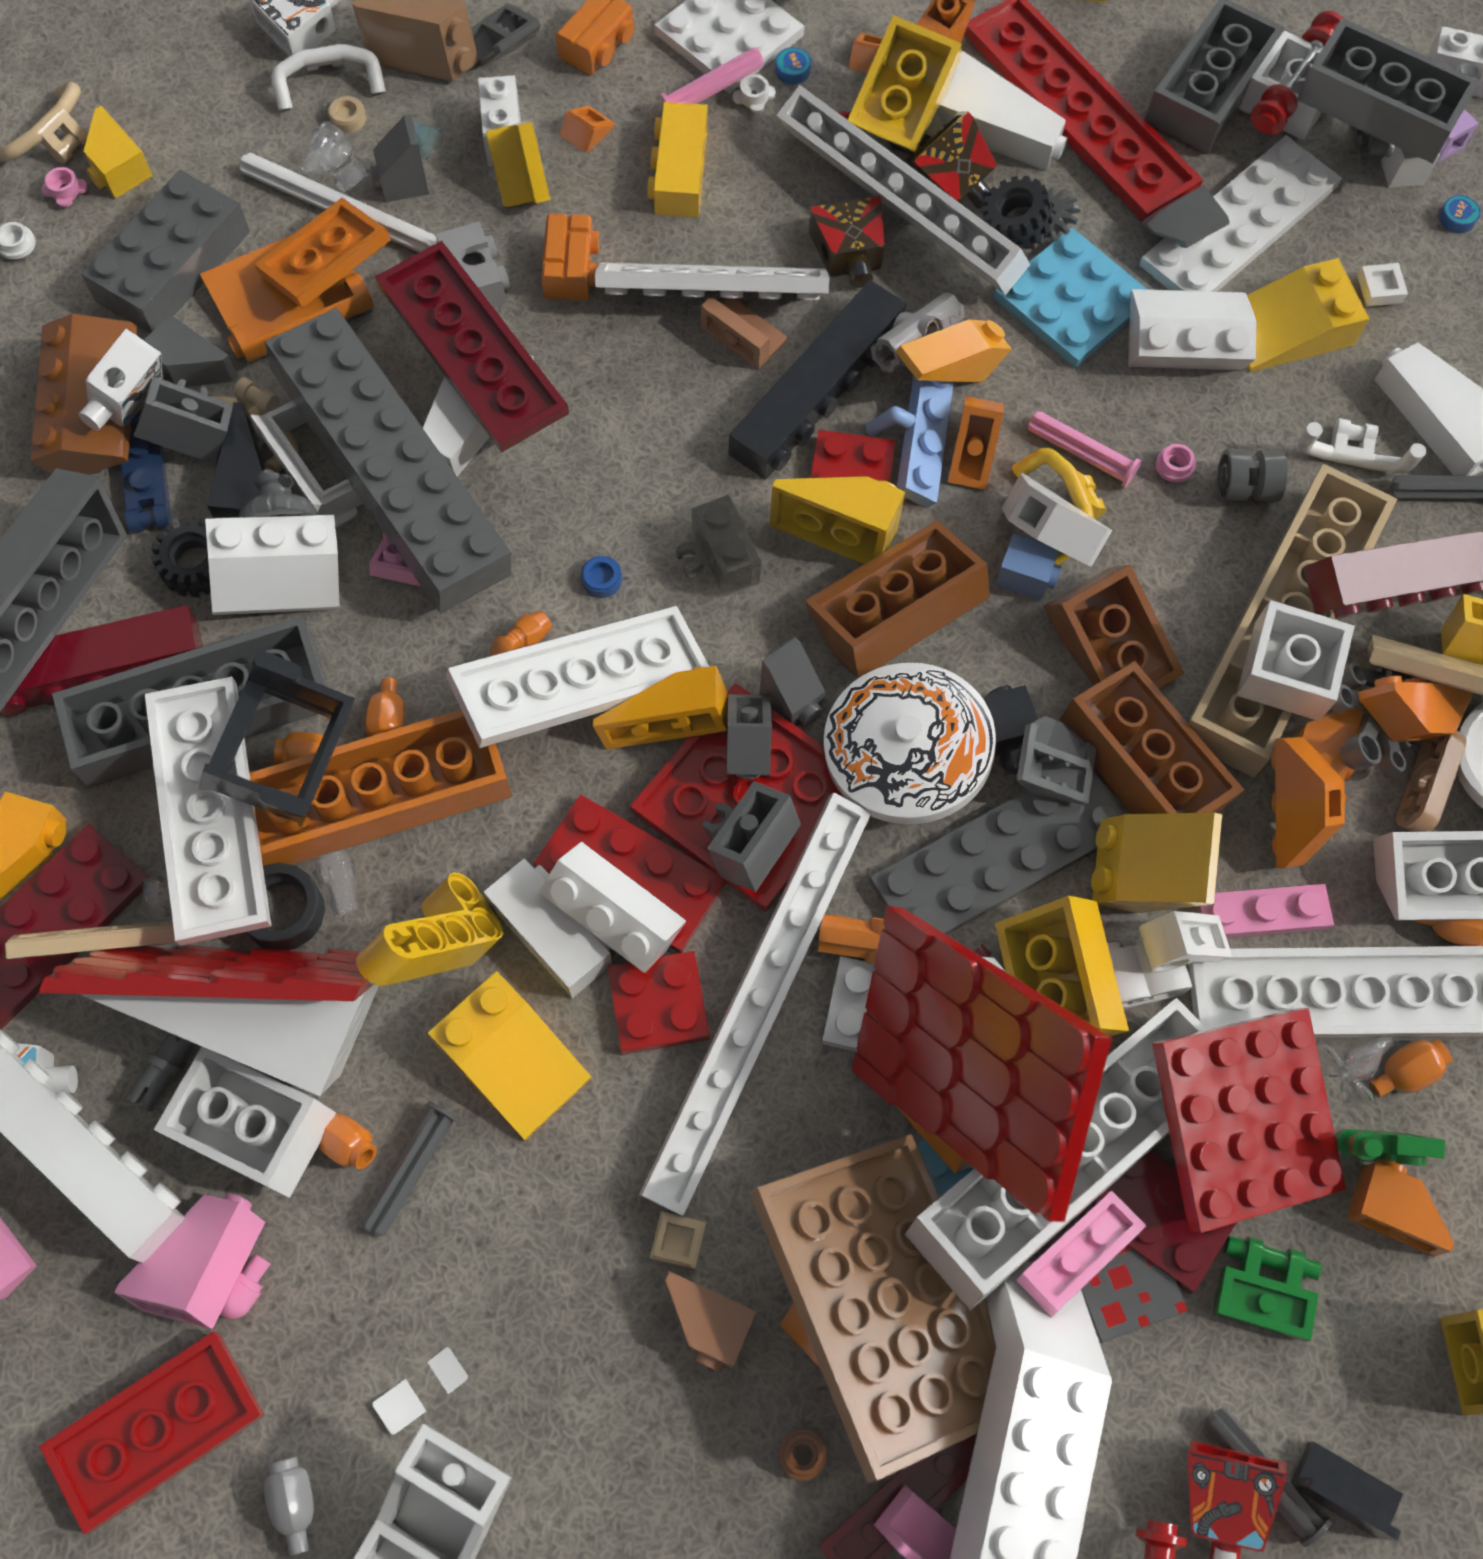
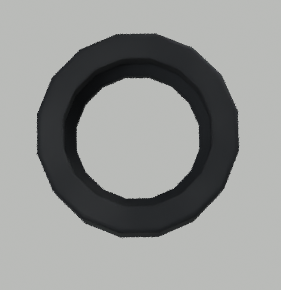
[245,863,325,950]

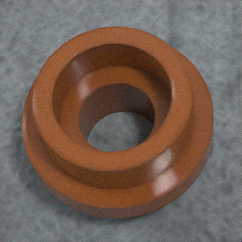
[779,1429,827,1481]

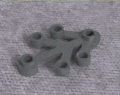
[1331,662,1417,777]

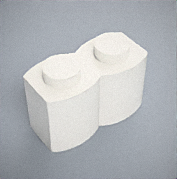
[1107,937,1193,1009]

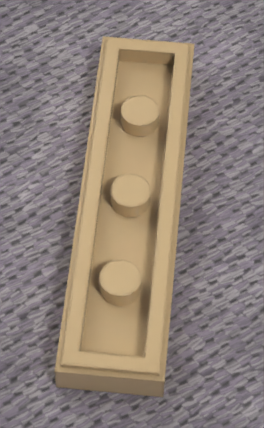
[5,920,177,959]

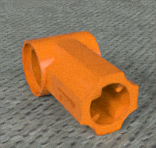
[818,914,885,964]

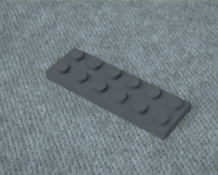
[869,770,1124,935]

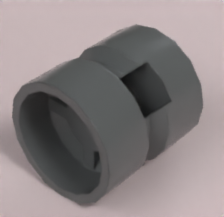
[1217,449,1287,502]

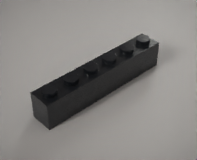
[728,280,907,480]

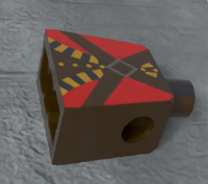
[905,111,996,209]
[809,196,884,288]

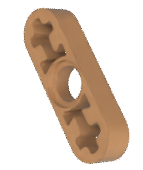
[1396,731,1467,832]

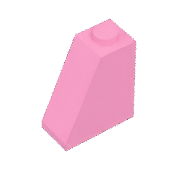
[114,1193,265,1329]

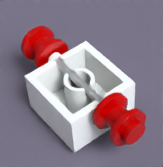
[1239,11,1343,140]

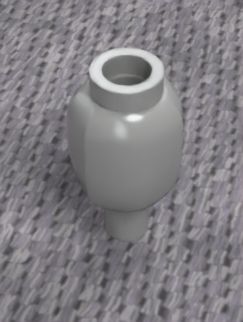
[263,1456,314,1556]

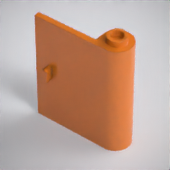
[200,234,374,364]

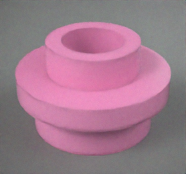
[1155,444,1196,483]

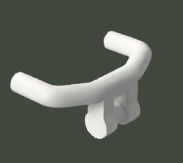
[271,44,386,111]
[1297,418,1426,473]

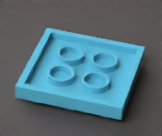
[993,227,1148,368]

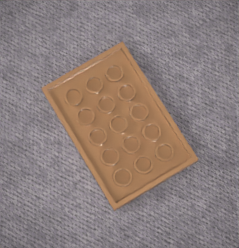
[750,1134,996,1484]

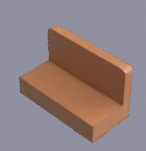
[701,296,787,370]

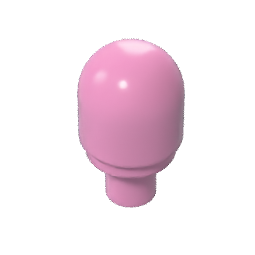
[220,1253,271,1319]

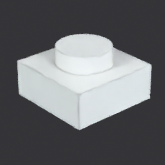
[1357,263,1408,306]

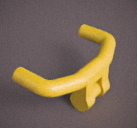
[1012,448,1106,565]

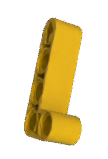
[356,872,503,986]

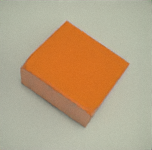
[849,33,883,73]
[560,105,615,153]

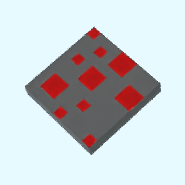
[1081,1246,1188,1344]

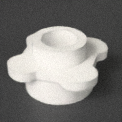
[733,74,775,113]

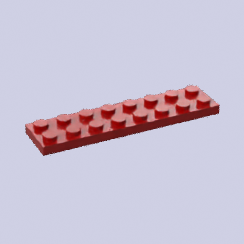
[964,0,1204,222]

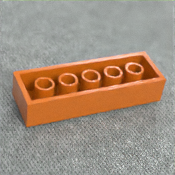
[249,709,512,866]

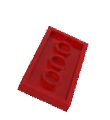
[534,794,726,953]
[39,1331,265,1534]

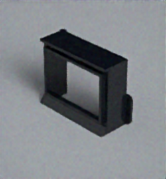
[198,651,355,827]

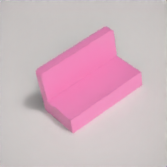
[874,1485,956,1559]

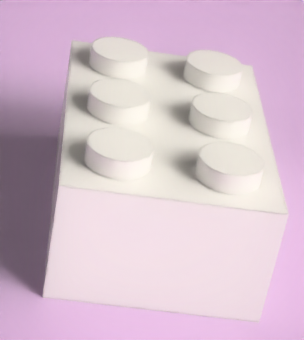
[154,1047,336,1198]

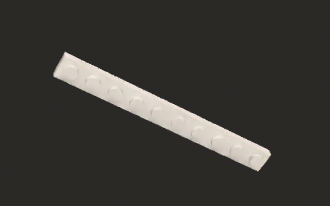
[639,793,871,1216]

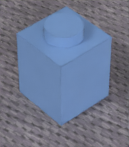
[995,533,1062,600]

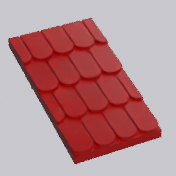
[852,906,1112,1222]
[38,944,379,1096]

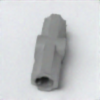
[871,293,964,372]

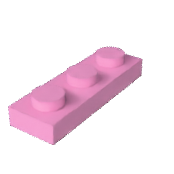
[1196,884,1334,938]
[1016,1191,1146,1318]

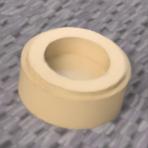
[328,96,366,133]

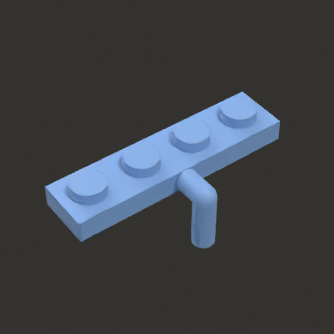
[866,376,954,508]

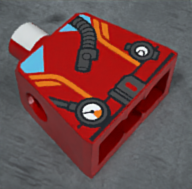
[1188,1440,1287,1559]

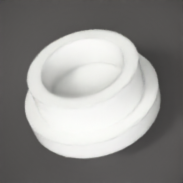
[0,222,36,260]

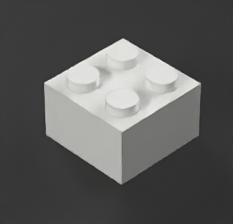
[1236,600,1355,721]

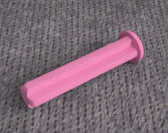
[660,47,764,105]
[1028,412,1141,488]

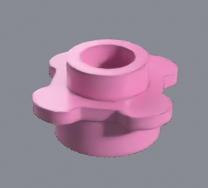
[41,167,88,207]

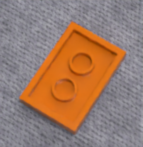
[254,197,391,308]

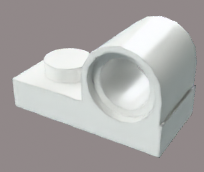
[1139,911,1233,972]

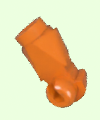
[490,610,552,656]

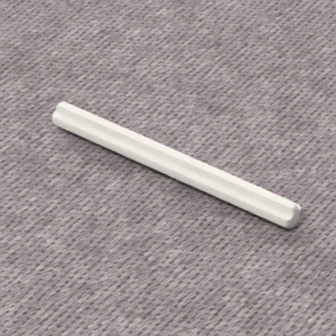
[239,153,437,253]

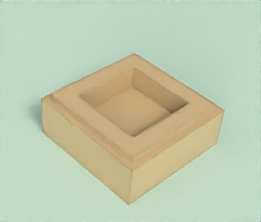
[650,1211,706,1270]

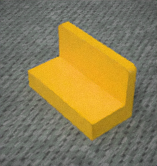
[486,121,550,207]

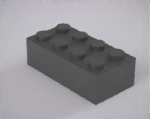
[1145,0,1286,154]
[1297,18,1480,164]
[81,170,250,334]

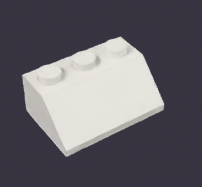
[1128,289,1257,370]
[205,515,340,615]
[1373,831,1483,920]

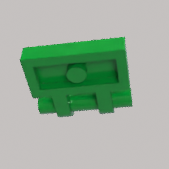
[1335,1129,1445,1166]
[1213,1236,1322,1342]

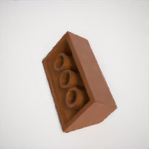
[30,313,137,475]
[805,520,990,679]
[1059,661,1244,814]

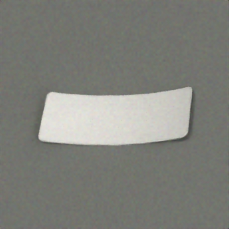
[373,1347,468,1435]

